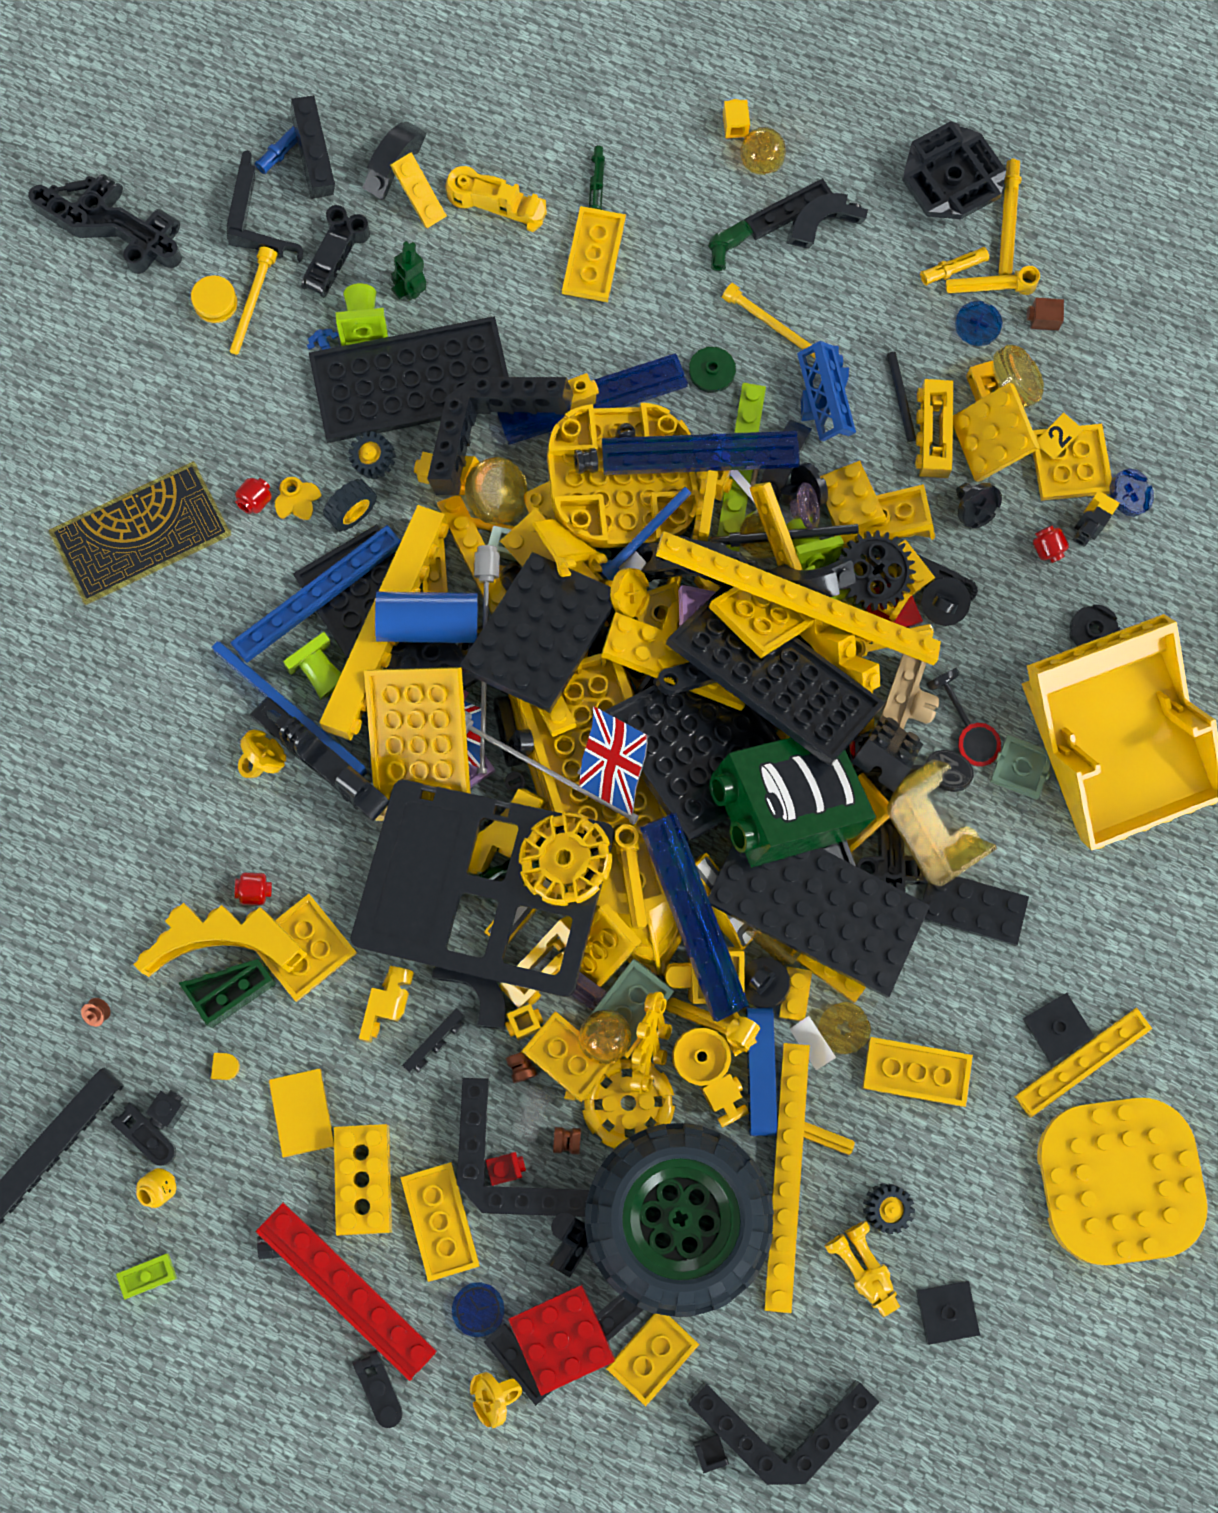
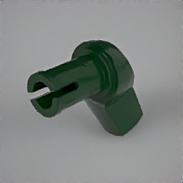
[708,220,753,271]

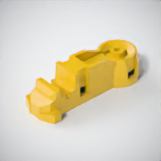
[445,166,547,232]

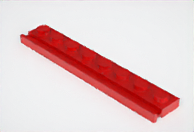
[255,1202,437,1381]

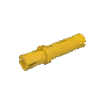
[920,247,989,286]

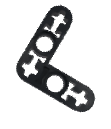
[493,696,534,767]

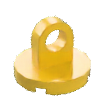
[604,568,650,618]
[238,730,286,778]
[470,1372,523,1428]

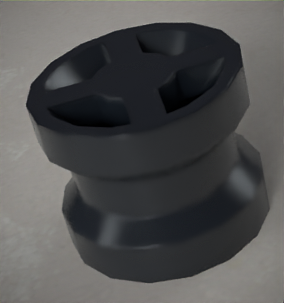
[574,448,598,474]

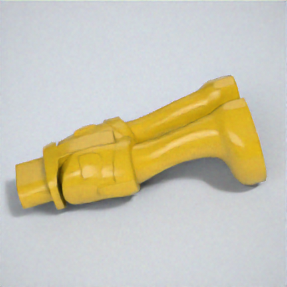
[825,1221,900,1317]

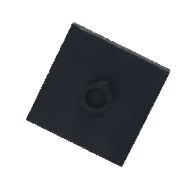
[1023,993,1095,1063]
[916,1281,980,1345]

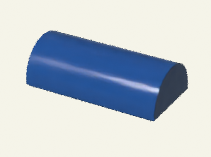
[375,591,477,643]

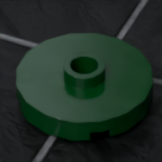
[689,347,736,393]

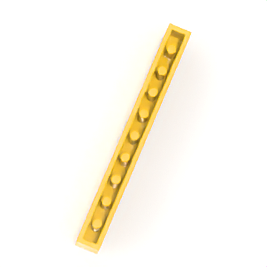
[319,505,449,741]

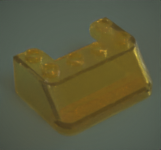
[887,759,998,886]

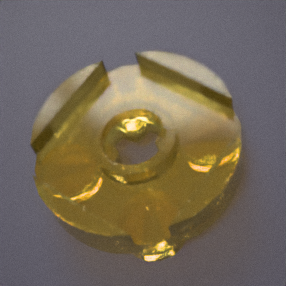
[818,1002,871,1055]

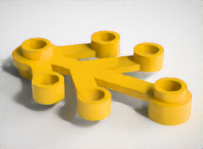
[631,991,672,1093]

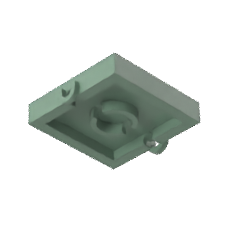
[990,735,1051,800]

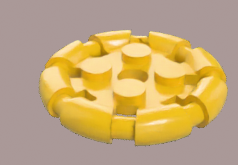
[519,812,612,906]
[582,1056,675,1149]

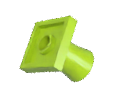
[335,283,389,346]
[786,515,844,570]
[283,632,341,700]

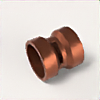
[506,1052,538,1083]
[553,1127,581,1155]

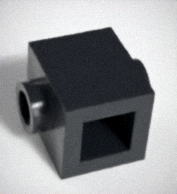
[146,1089,188,1130]

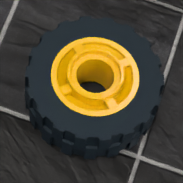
[323,479,377,532]

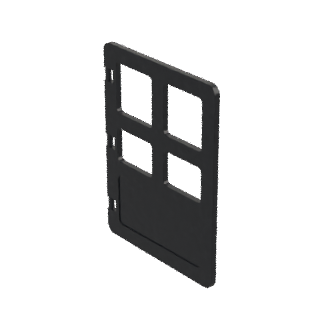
[350,780,615,997]

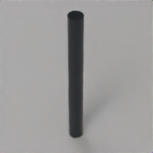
[887,352,916,442]

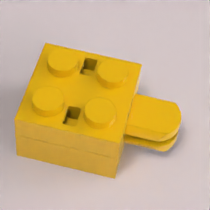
[664,947,744,1004]

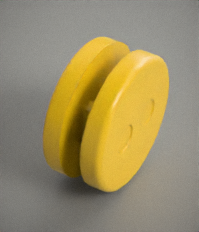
[191,275,238,323]

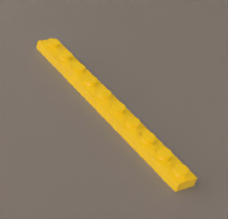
[764,1043,810,1313]

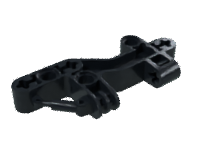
[28,174,182,274]
[250,697,389,821]
[854,733,928,893]

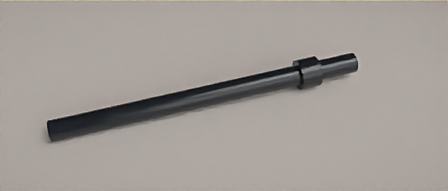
[710,524,859,547]

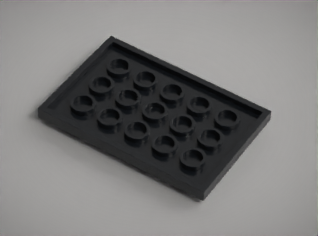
[459,552,613,713]

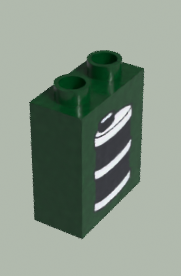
[710,738,876,867]

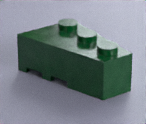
[179,959,277,1028]

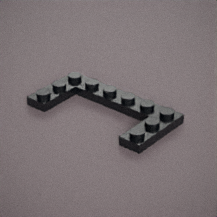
[484,1248,644,1406]

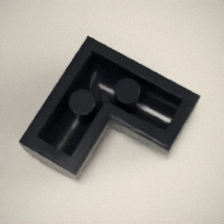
[548,1212,589,1278]

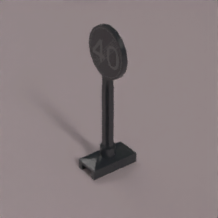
[845,746,974,792]

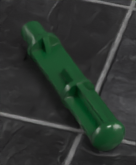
[588,145,605,210]

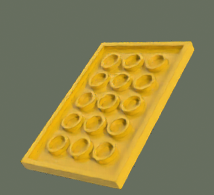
[364,667,471,821]

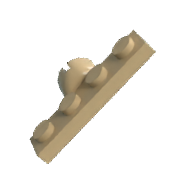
[880,654,939,730]

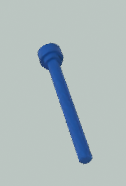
[600,487,691,581]

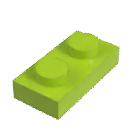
[116,1253,177,1300]

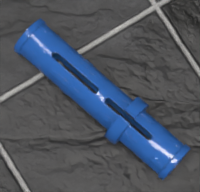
[254,126,297,174]

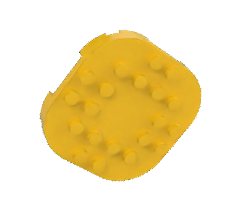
[547,403,700,548]
[1037,1098,1207,1265]

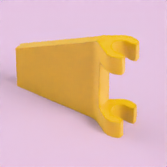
[532,519,608,577]

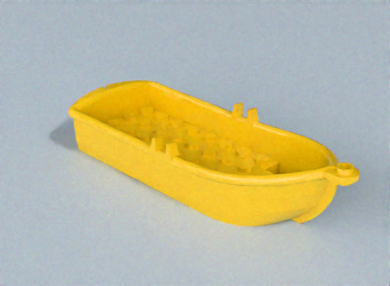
[508,654,693,983]

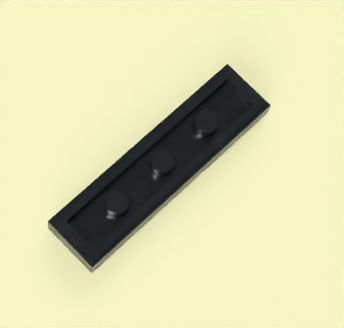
[744,178,832,241]

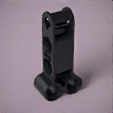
[301,205,370,298]

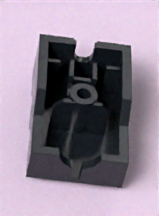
[852,715,923,792]

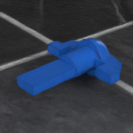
[307,329,339,350]

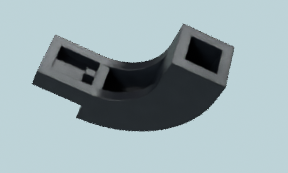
[362,122,427,200]
[786,193,868,249]
[760,419,812,502]
[766,557,856,597]
[432,967,506,1030]

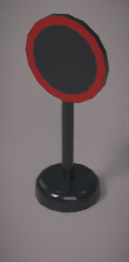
[926,667,1001,767]

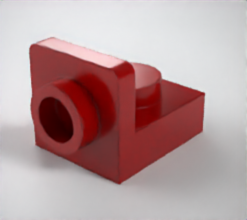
[486,1151,526,1186]

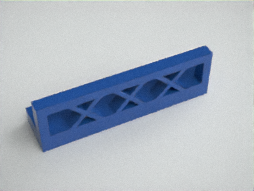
[797,341,856,441]

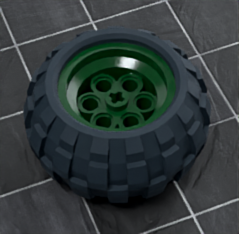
[585,1123,774,1317]

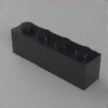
[290,95,335,199]

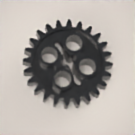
[836,530,916,611]

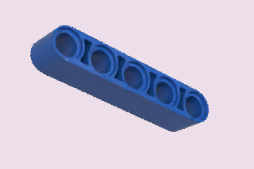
[746,1008,777,1136]

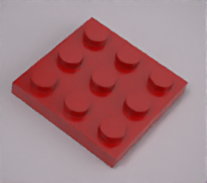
[508,1284,616,1396]

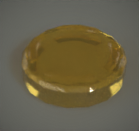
[992,344,1044,408]
[465,457,528,525]

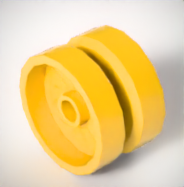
[672,1028,731,1086]

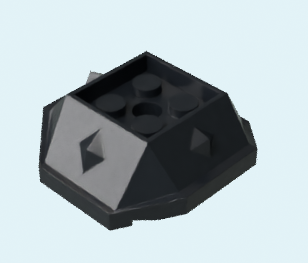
[902,121,1006,220]

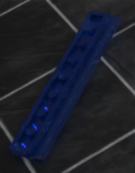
[497,353,688,445]
[602,431,800,475]
[639,813,749,1022]

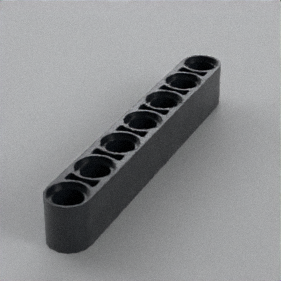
[0,1068,124,1224]

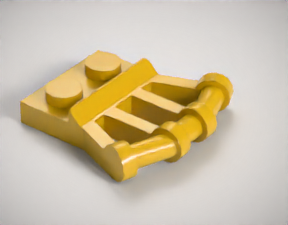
[854,539,935,622]

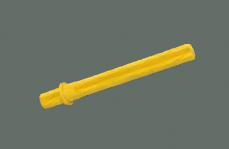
[998,158,1022,276]

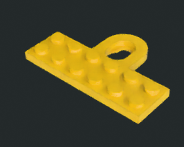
[600,600,745,711]

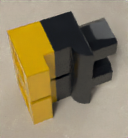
[1072,490,1119,547]

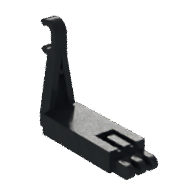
[227,150,303,263]

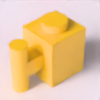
[700,1074,749,1128]

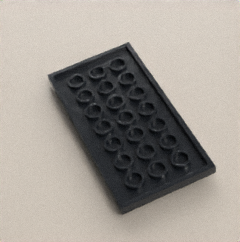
[309,316,509,443]
[293,524,479,690]
[666,585,885,767]
[704,844,930,998]

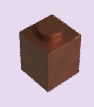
[1027,297,1064,331]

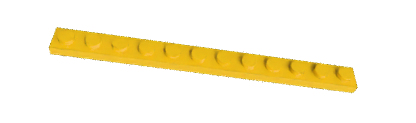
[437,494,576,737]
[656,531,941,666]

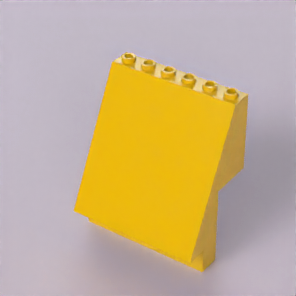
[1021,614,1218,851]

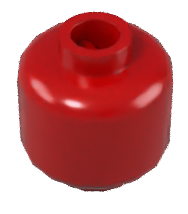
[235,478,272,514]
[1032,525,1069,563]
[235,872,272,906]

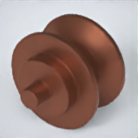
[81,998,111,1027]

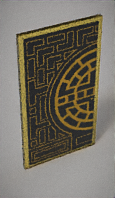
[49,461,231,605]

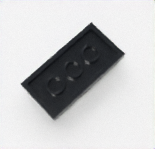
[922,869,1029,946]

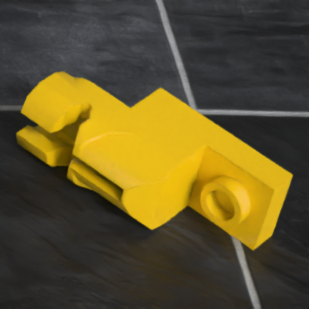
[359,966,414,1043]

